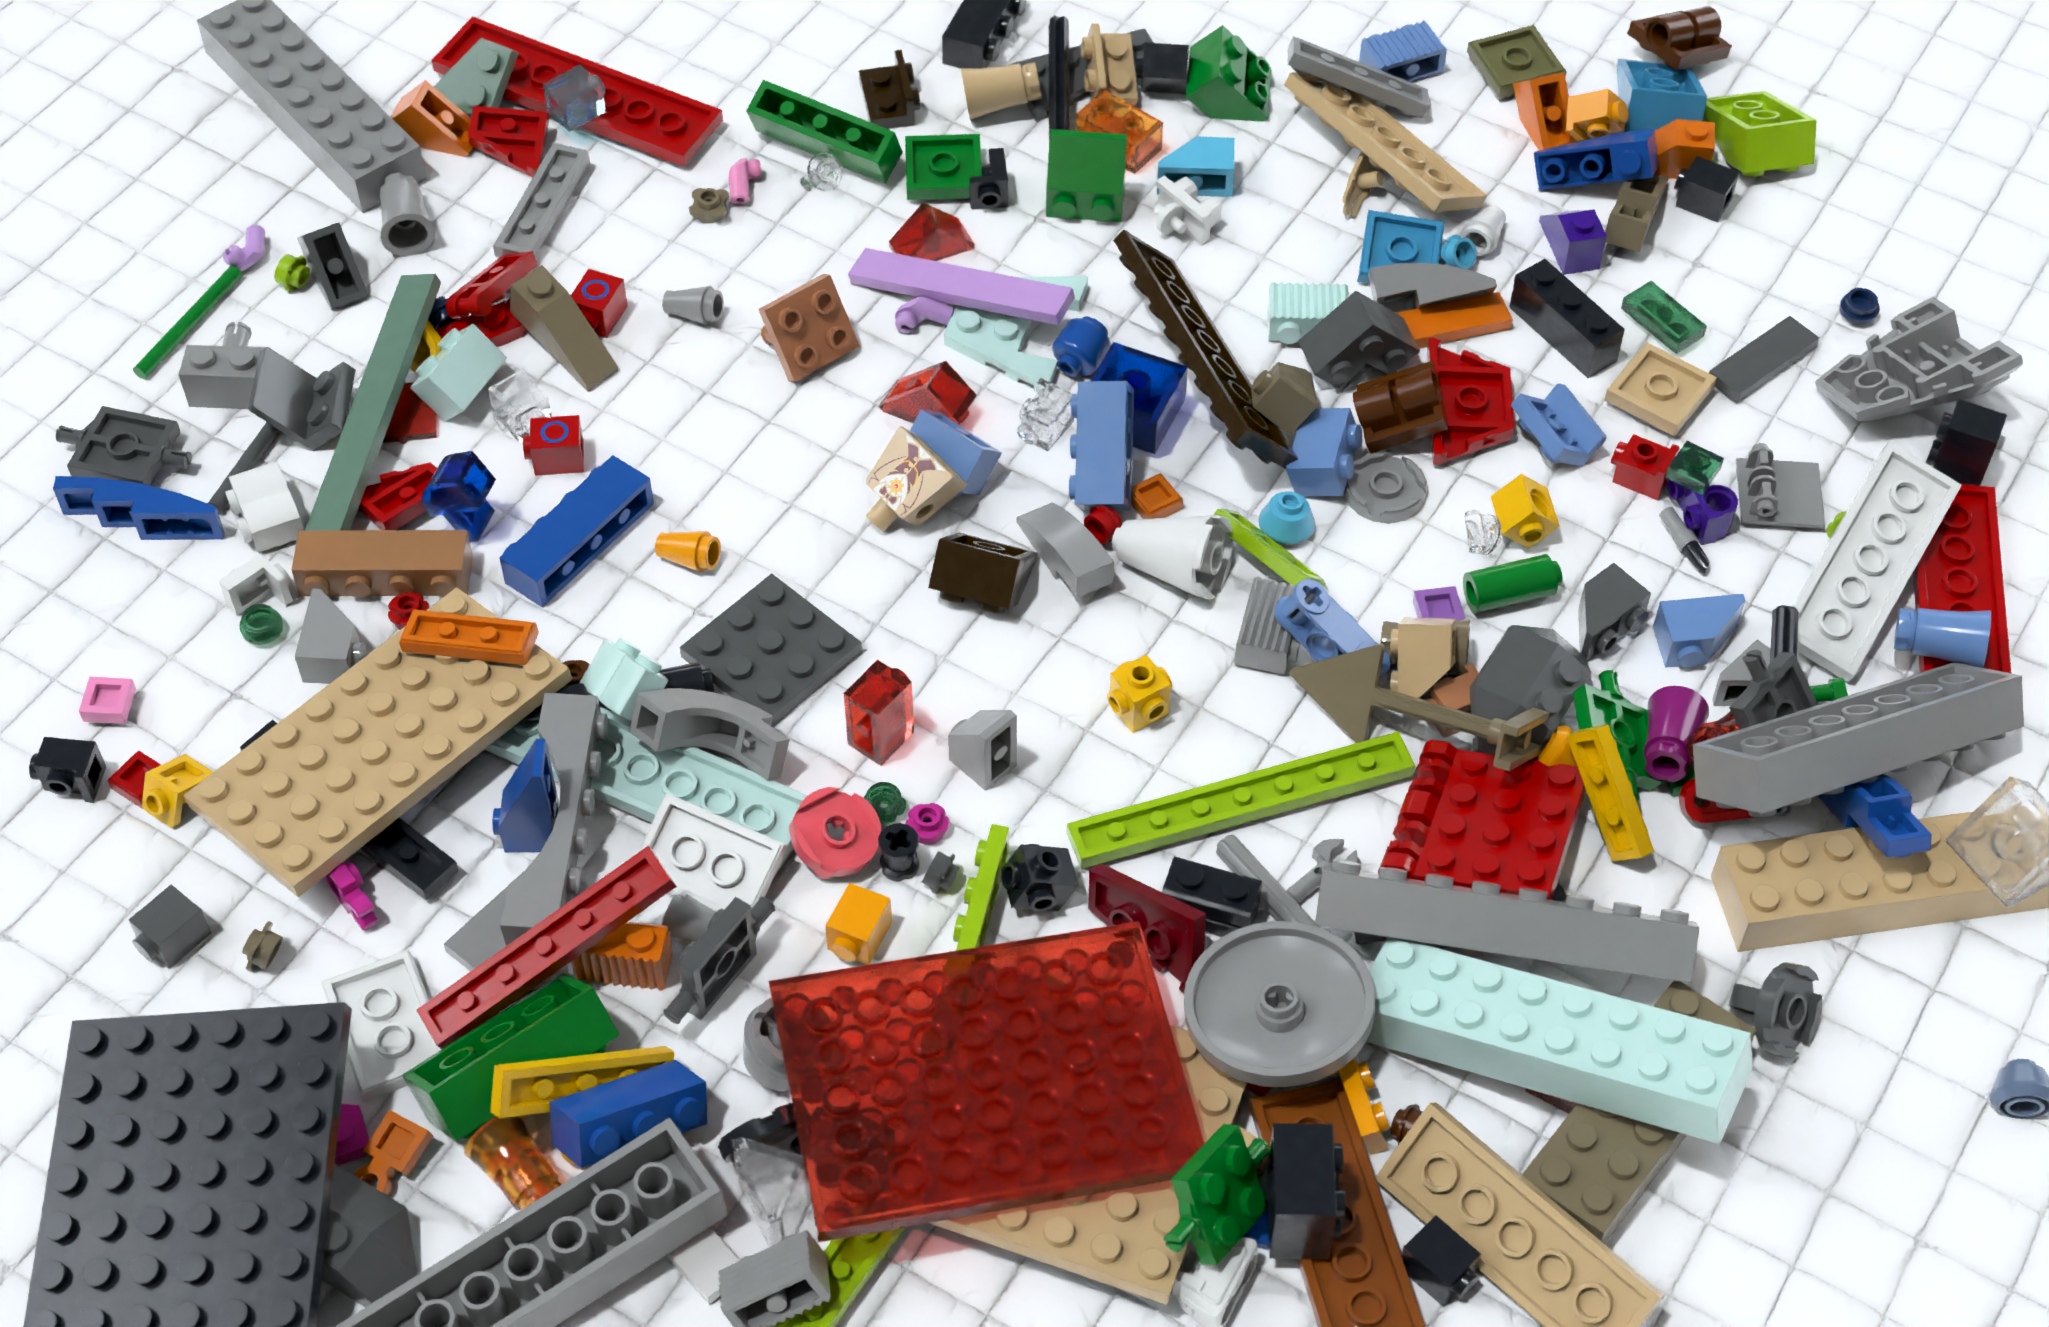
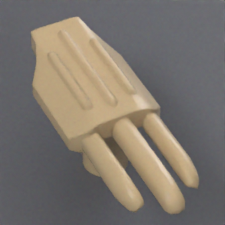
[1342,152,1384,217]

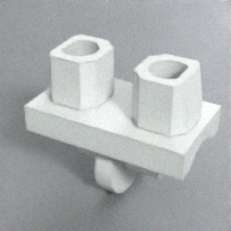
[1153,176,1222,245]

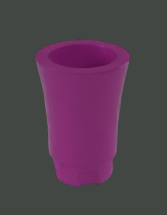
[1644,686,1709,782]

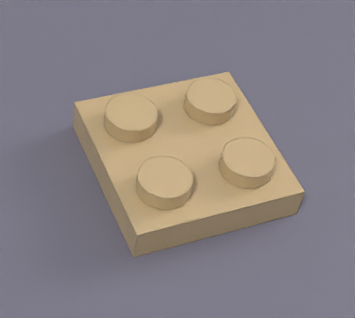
[1604,342,1717,436]

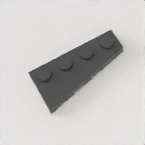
[1010,28,1154,122]

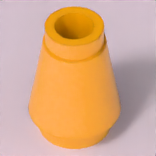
[655,531,721,572]

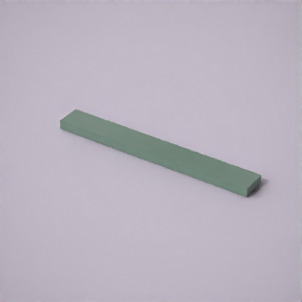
[305,273,442,531]

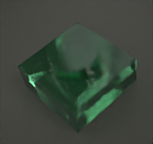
[1666,441,1724,495]

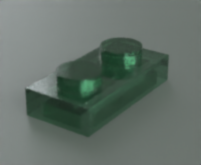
[1621,280,1707,354]

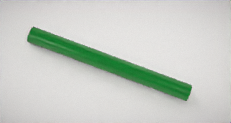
[133,265,242,379]

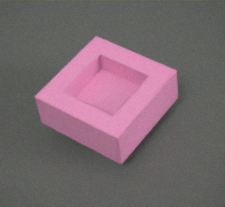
[78,676,136,724]

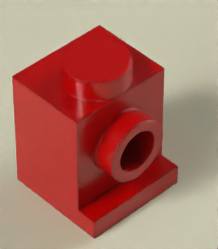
[1611,434,1680,501]

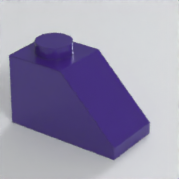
[1539,209,1607,275]

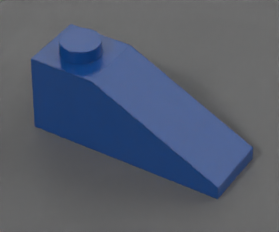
[492,739,559,853]

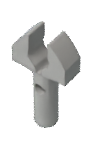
[1286,839,1357,903]

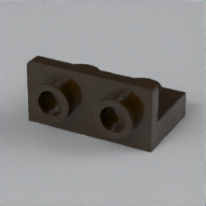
[858,49,920,129]

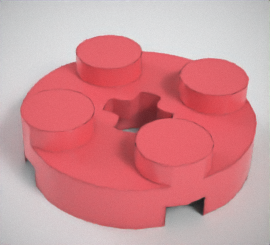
[789,787,881,879]

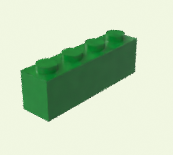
[746,79,903,184]

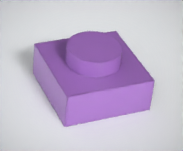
[1412,586,1465,620]

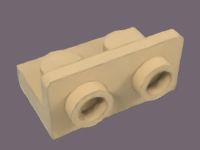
[1081,23,1138,106]

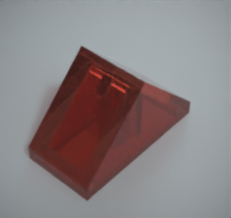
[889,202,975,261]

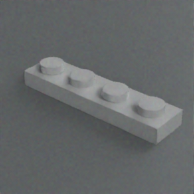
[1287,36,1430,119]
[493,142,590,258]

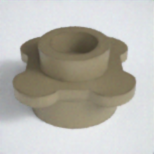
[689,188,729,224]
[242,921,283,971]

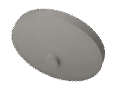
[1184,921,1375,1087]

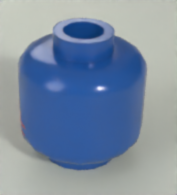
[1052,316,1111,377]

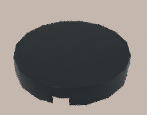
[717,1102,812,1163]

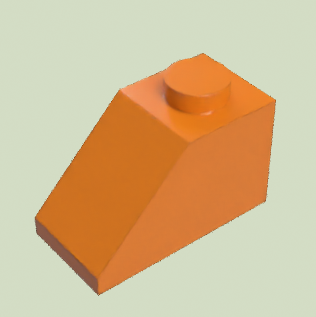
[1513,72,1577,151]
[390,80,473,157]
[1655,119,1715,179]

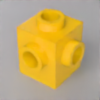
[1107,654,1172,733]

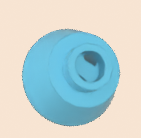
[1258,491,1315,545]

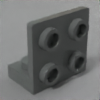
[248,347,356,451]

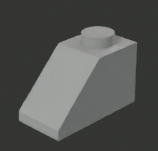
[294,588,366,684]
[948,710,1017,791]

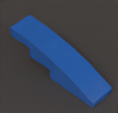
[53,476,225,540]

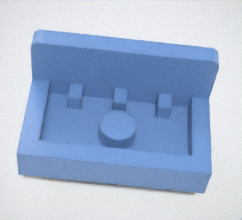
[1510,383,1607,467]

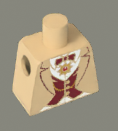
[866,426,968,531]

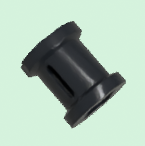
[878,823,920,882]

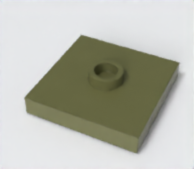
[1467,25,1567,99]

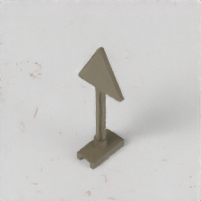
[1290,643,1549,771]

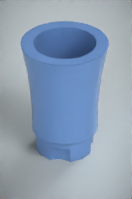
[1893,608,1991,668]

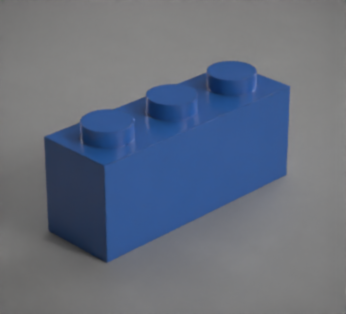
[550,1060,707,1168]

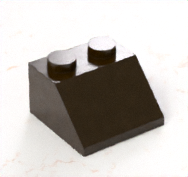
[928,532,1038,613]

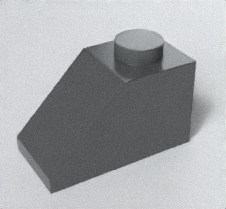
[297,222,369,310]

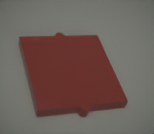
[383,382,437,444]

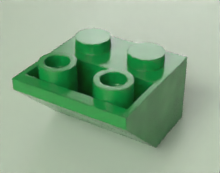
[1186,25,1271,122]

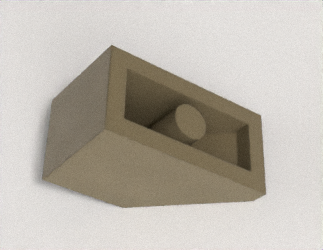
[1251,362,1317,436]

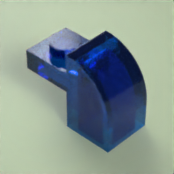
[422,451,496,542]

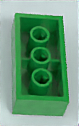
[402,973,620,1142]

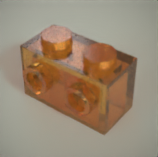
[1076,90,1163,174]

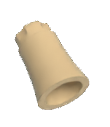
[960,63,1042,120]

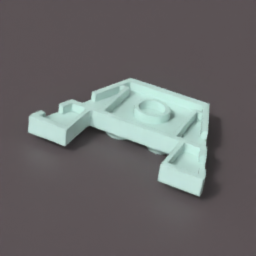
[944,275,1088,396]

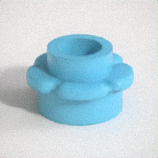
[1441,235,1477,269]

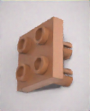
[758,274,860,382]

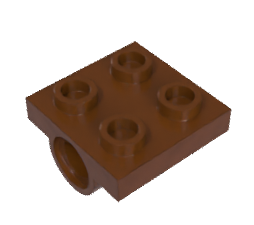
[1627,6,1732,70]
[1353,360,1448,454]

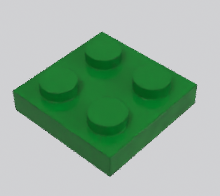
[905,134,982,200]

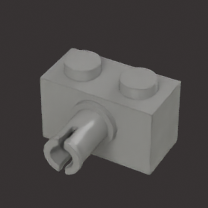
[178,322,264,409]

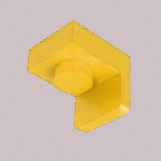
[142,754,213,828]

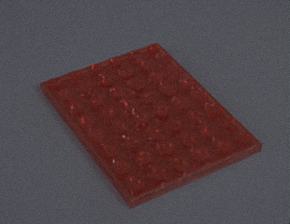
[769,921,1204,1242]

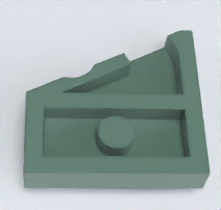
[434,38,519,114]

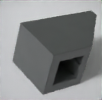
[1578,562,1651,662]

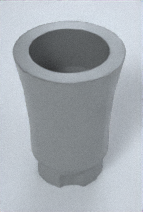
[380,172,435,256]

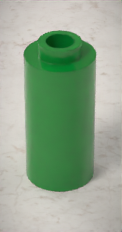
[1463,554,1563,614]

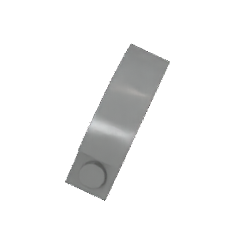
[629,688,790,781]

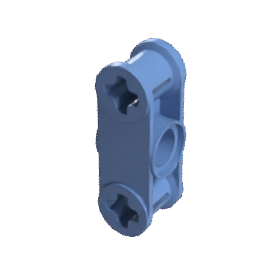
[1274,579,1390,678]

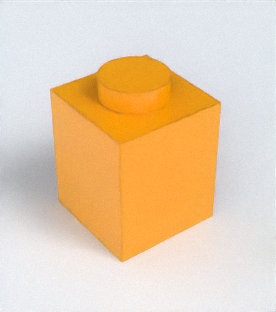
[825,883,892,965]

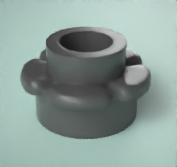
[921,851,960,893]

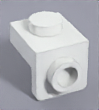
[218,553,293,616]

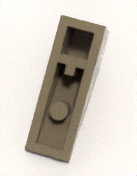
[510,265,618,392]

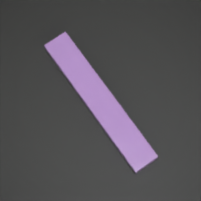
[848,247,1075,325]

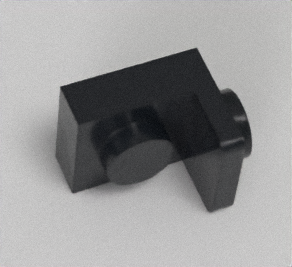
[969,148,1008,210]

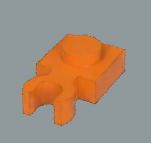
[354,1110,433,1196]

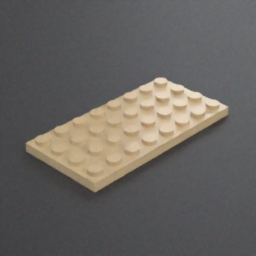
[183,587,572,898]

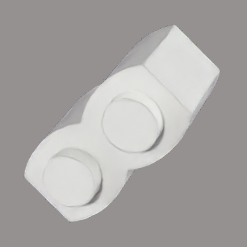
[225,461,304,553]

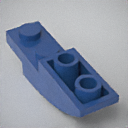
[1817,773,1932,858]

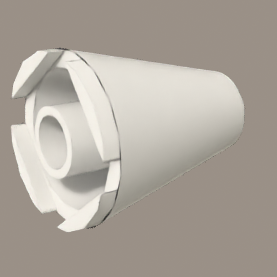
[1112,515,1233,599]

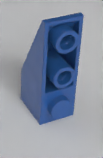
[1533,129,1659,190]

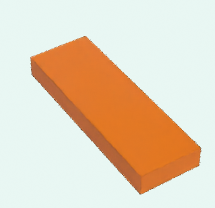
[1396,292,1513,348]
[399,609,539,665]

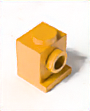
[1566,88,1629,142]

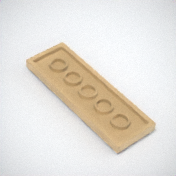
[1284,72,1487,213]
[1375,1102,1665,1327]

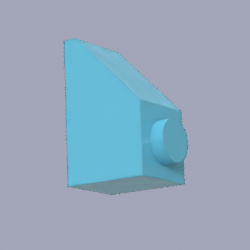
[1157,136,1235,197]

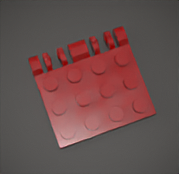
[1378,740,1586,900]

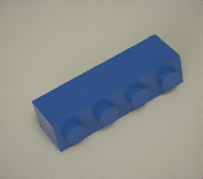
[499,455,654,607]

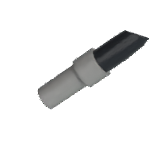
[1659,507,1710,575]

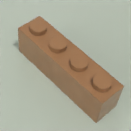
[291,530,473,598]

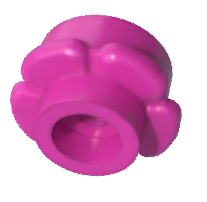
[905,803,950,845]

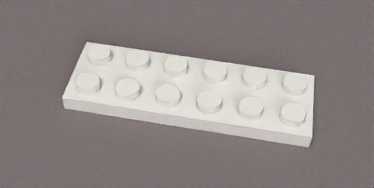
[1792,441,1962,682]

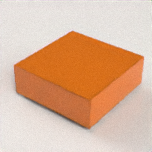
[1131,473,1183,519]

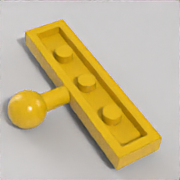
[491,1046,675,1165]

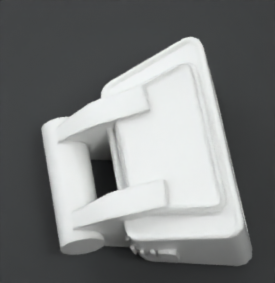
[1172,1237,1257,1327]

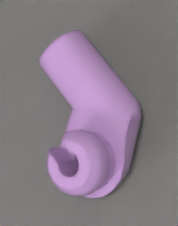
[223,225,266,272]

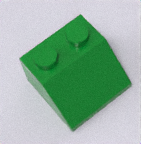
[1046,129,1127,222]

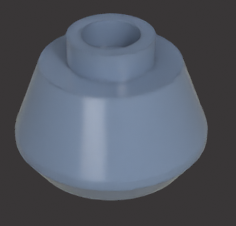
[1990,1059,2049,1119]

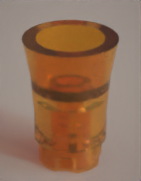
[464,1116,562,1210]

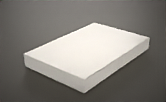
[638,793,788,912]
[320,949,442,1102]

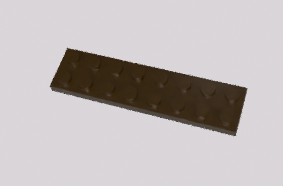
[1113,229,1298,469]

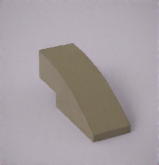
[1605,173,1669,252]

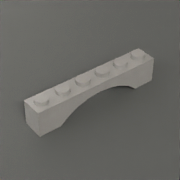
[500,693,608,946]

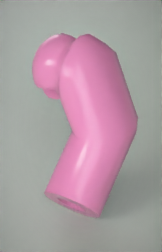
[729,158,761,204]

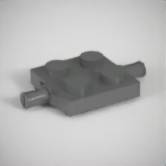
[55,406,192,486]
[1729,650,1818,729]
[663,897,776,1024]

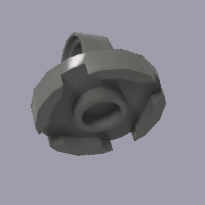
[1728,962,1822,1057]

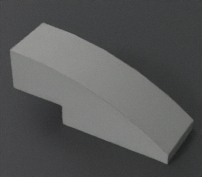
[1368,263,1497,309]
[1016,502,1114,598]

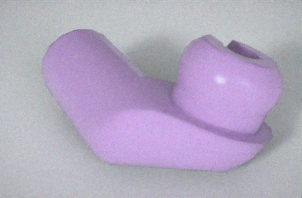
[895,296,953,333]

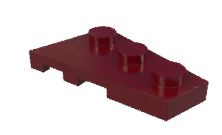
[1088,863,1206,994]

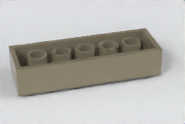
[1522,981,1757,1244]

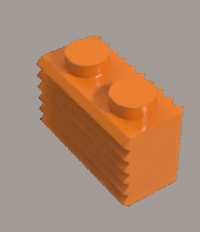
[571,922,673,991]

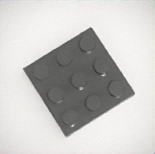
[680,573,862,727]

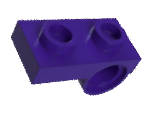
[1667,454,1738,545]

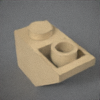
[1390,617,1456,698]

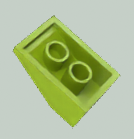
[1703,90,1817,177]

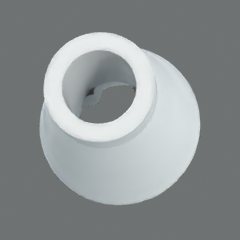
[1461,205,1506,256]

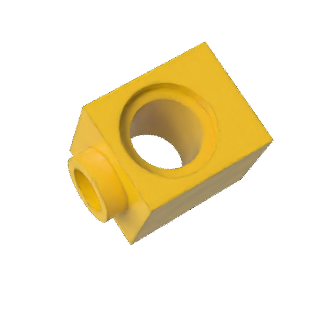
[1490,474,1560,549]

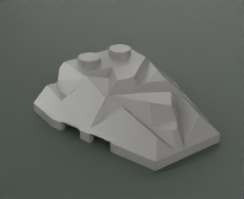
[1815,297,2024,422]

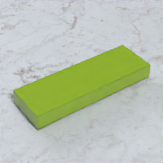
[1213,508,1326,594]

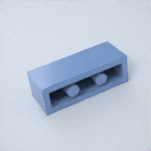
[1069,381,1134,511]

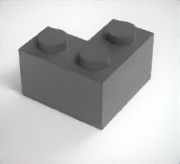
[1298,291,1420,388]

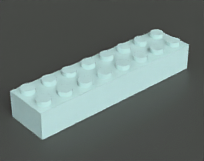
[1366,937,1753,1144]

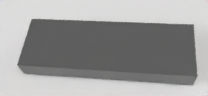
[1709,315,1819,403]

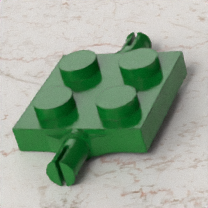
[1573,670,1662,801]
[1164,1124,1269,1266]

